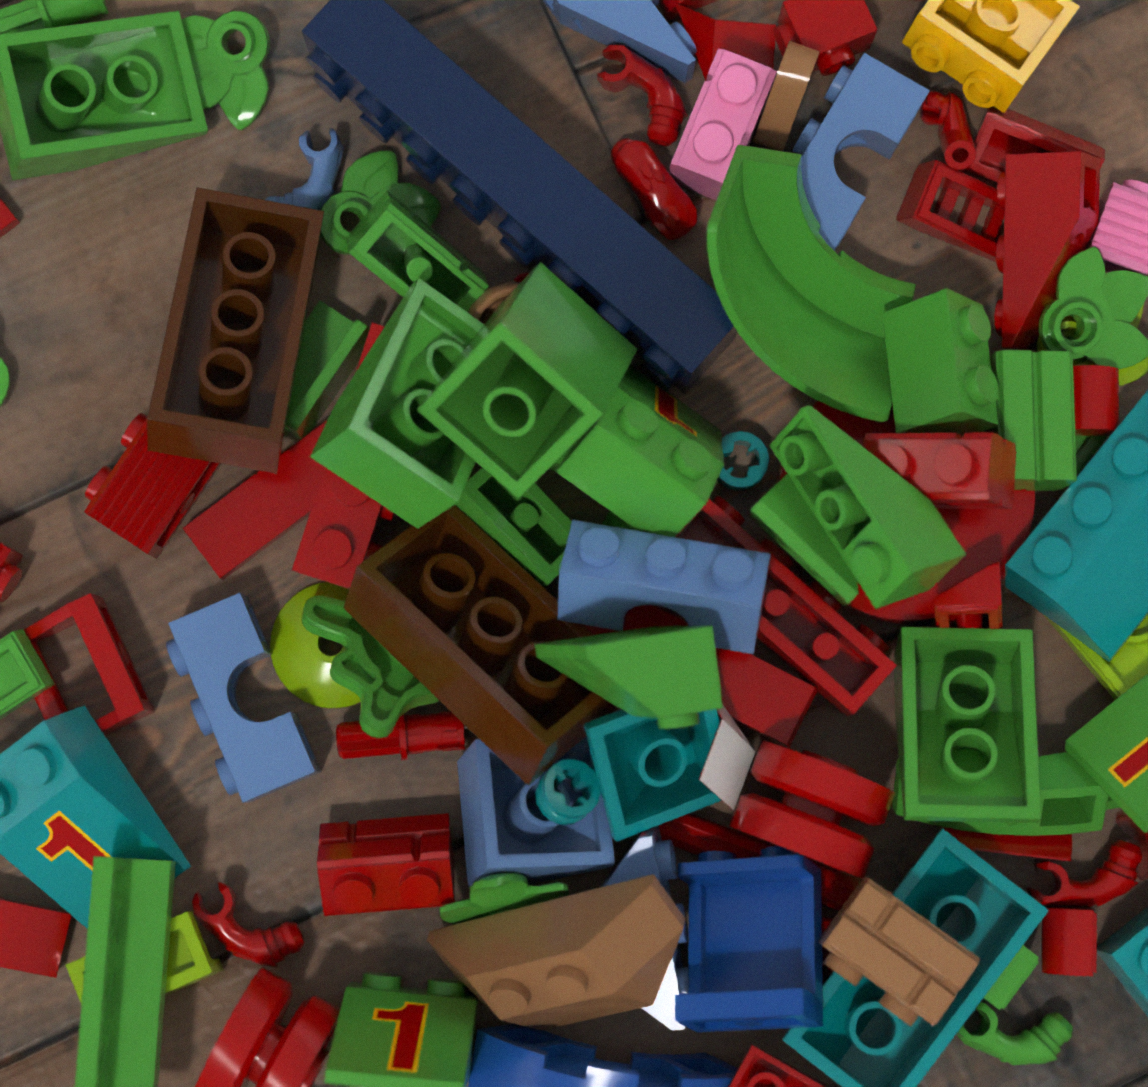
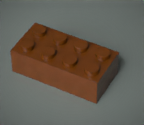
[147,187,324,473]
[343,505,617,786]

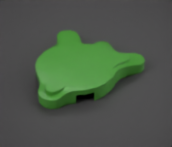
[301,596,439,738]

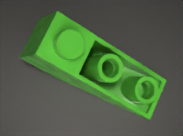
[769,405,966,609]

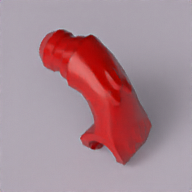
[597,45,688,146]
[611,138,697,240]
[1026,840,1143,907]
[192,882,305,967]

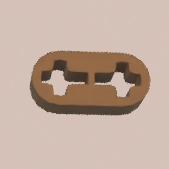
[753,41,820,151]

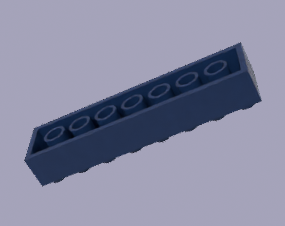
[302,0,737,394]

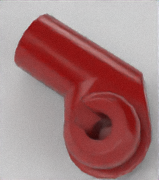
[920,91,977,170]

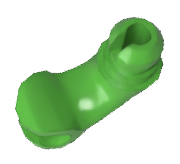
[956,1002,1073,1065]

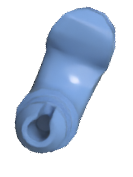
[265,128,344,210]

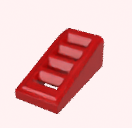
[896,160,1005,262]

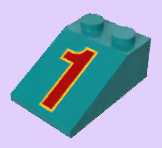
[0,705,192,929]

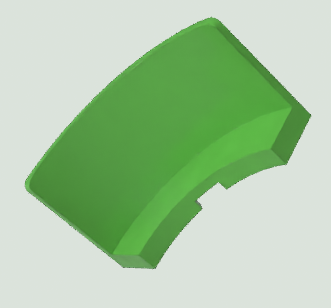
[707,145,916,422]

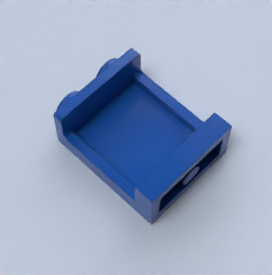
[674,846,823,1032]

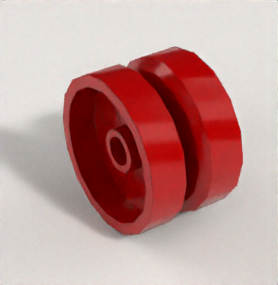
[729,741,896,879]
[195,968,341,1087]

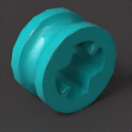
[717,431,769,491]
[535,759,601,825]

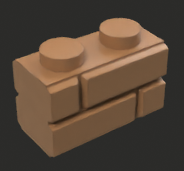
[818,877,980,1027]

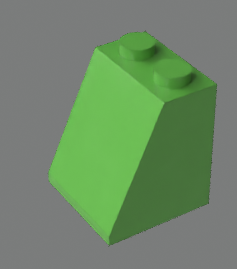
[417,262,637,498]

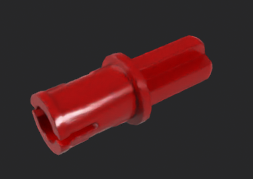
[336,711,465,761]

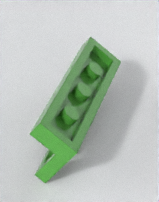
[75,856,176,1087]

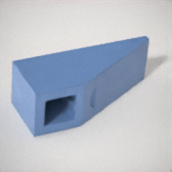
[543,0,697,83]

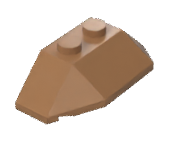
[426,874,686,1030]

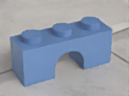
[792,53,930,251]
[558,520,770,654]
[166,593,322,803]

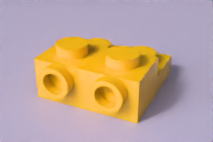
[901,0,1080,113]

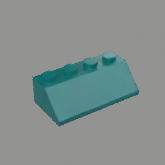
[1005,390,1148,662]
[782,828,1049,1087]

